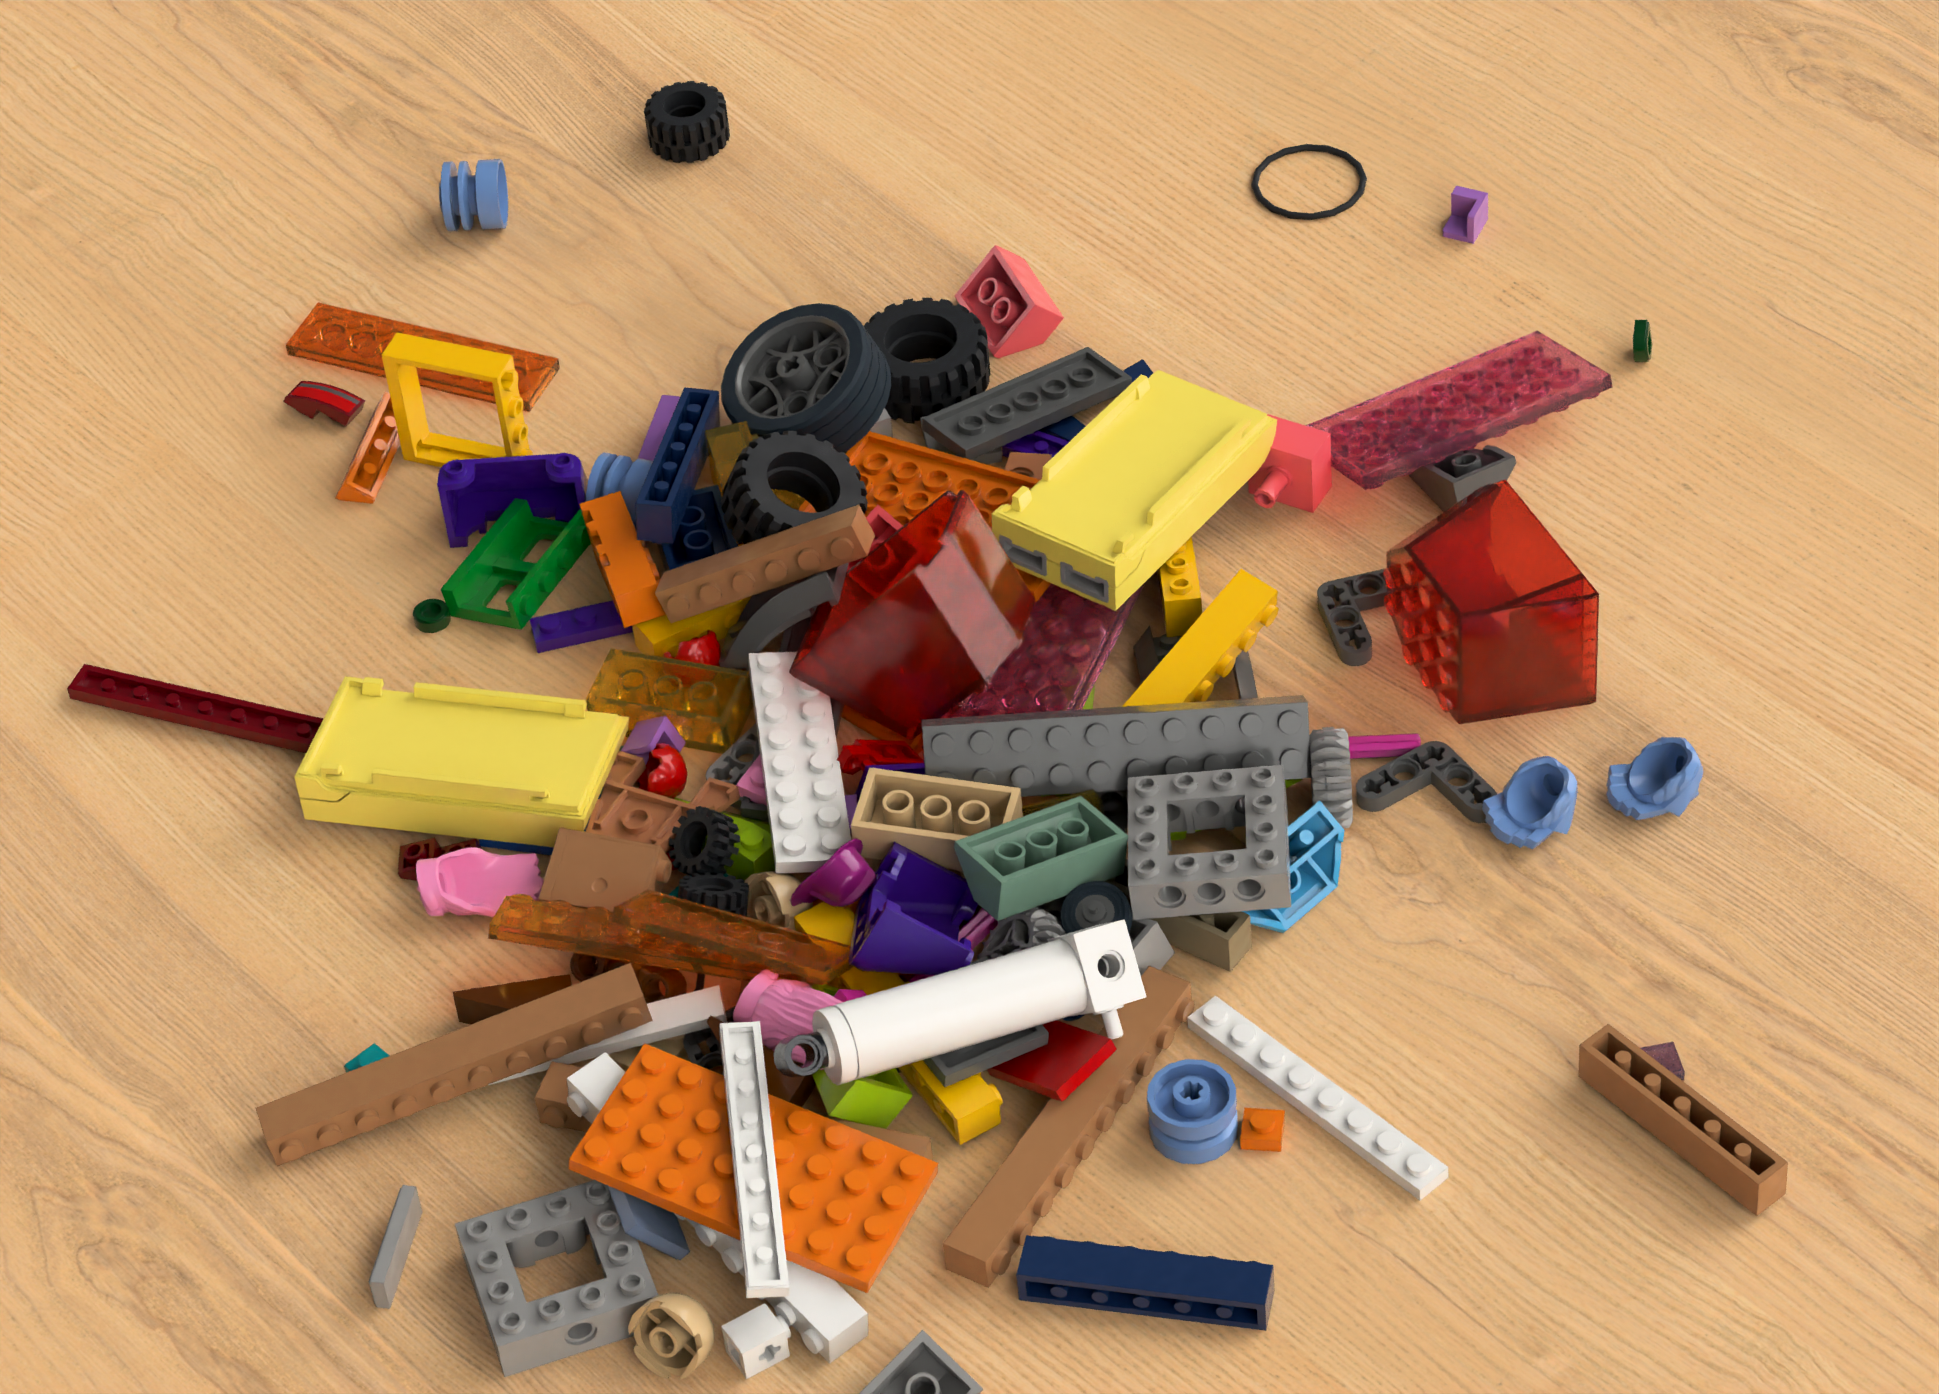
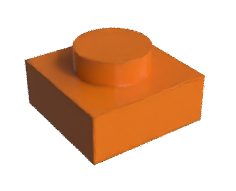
[1240,1107,1285,1152]

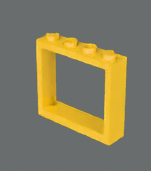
[382,332,533,467]

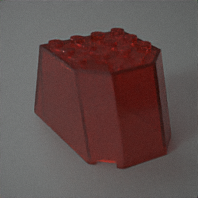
[1383,479,1599,724]
[789,490,1036,740]

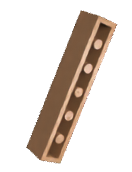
[655,505,875,623]
[1578,1024,1788,1216]

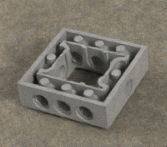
[1128,765,1291,920]
[455,1180,658,1377]

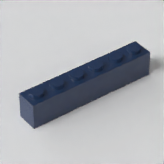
[635,387,720,544]
[1016,1235,1275,1331]

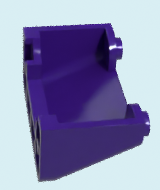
[437,453,588,548]
[849,842,978,975]

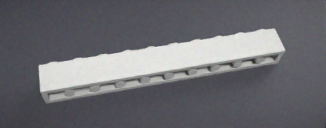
[567,1052,868,1364]

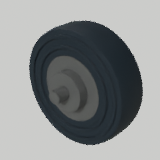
[1061,881,1132,934]

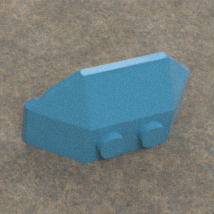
[1242,800,1345,933]

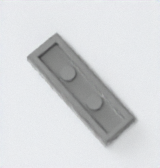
[369,1185,422,1309]

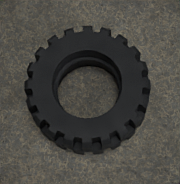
[864,298,991,424]
[721,431,868,544]

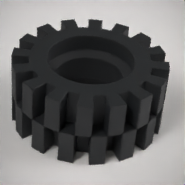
[669,806,740,876]
[677,872,749,926]

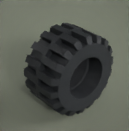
[644,81,730,163]

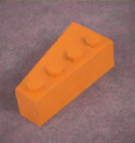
[579,491,666,628]

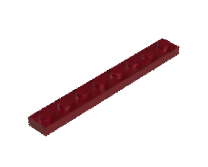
[67,664,323,753]

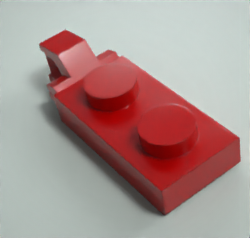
[837,739,924,775]

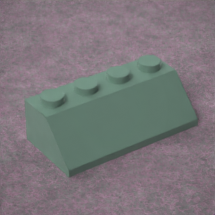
[954,796,1128,921]

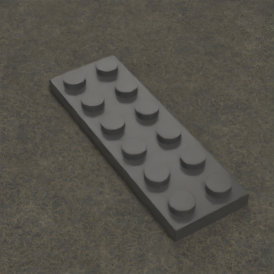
[922,347,1132,460]

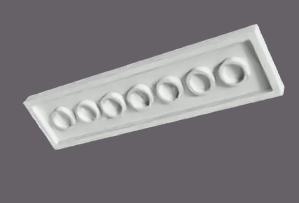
[748,651,851,874]

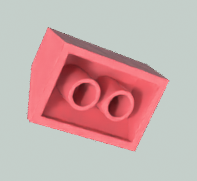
[954,245,1064,358]

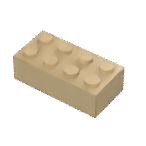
[851,767,1023,871]

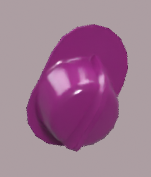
[790,839,876,907]

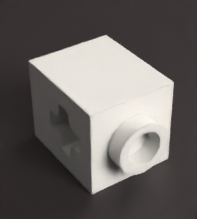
[721,1303,791,1379]

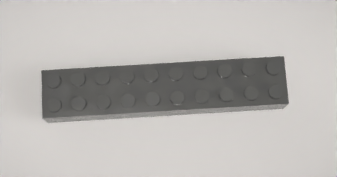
[921,695,1312,797]

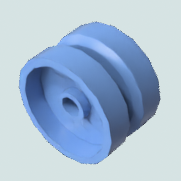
[1147,1059,1238,1164]

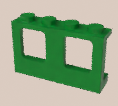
[441,498,591,630]

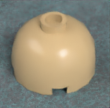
[743,871,813,950]
[628,1293,714,1379]

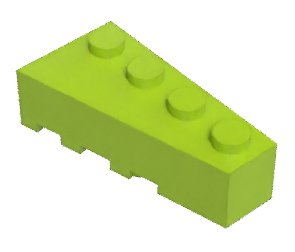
[811,982,913,1129]

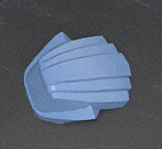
[1606,737,1703,820]
[1482,756,1578,849]

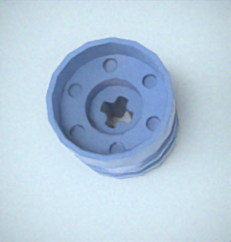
[439,159,508,232]
[586,452,653,532]

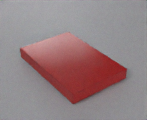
[987,1020,1117,1102]

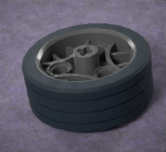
[721,303,891,453]

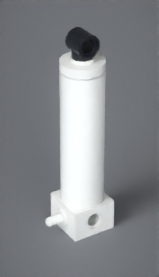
[774,919,1146,1085]

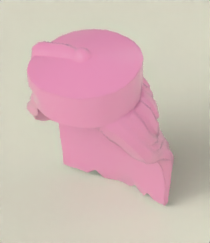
[416,847,544,918]
[733,969,843,1070]

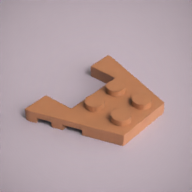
[585,751,741,853]

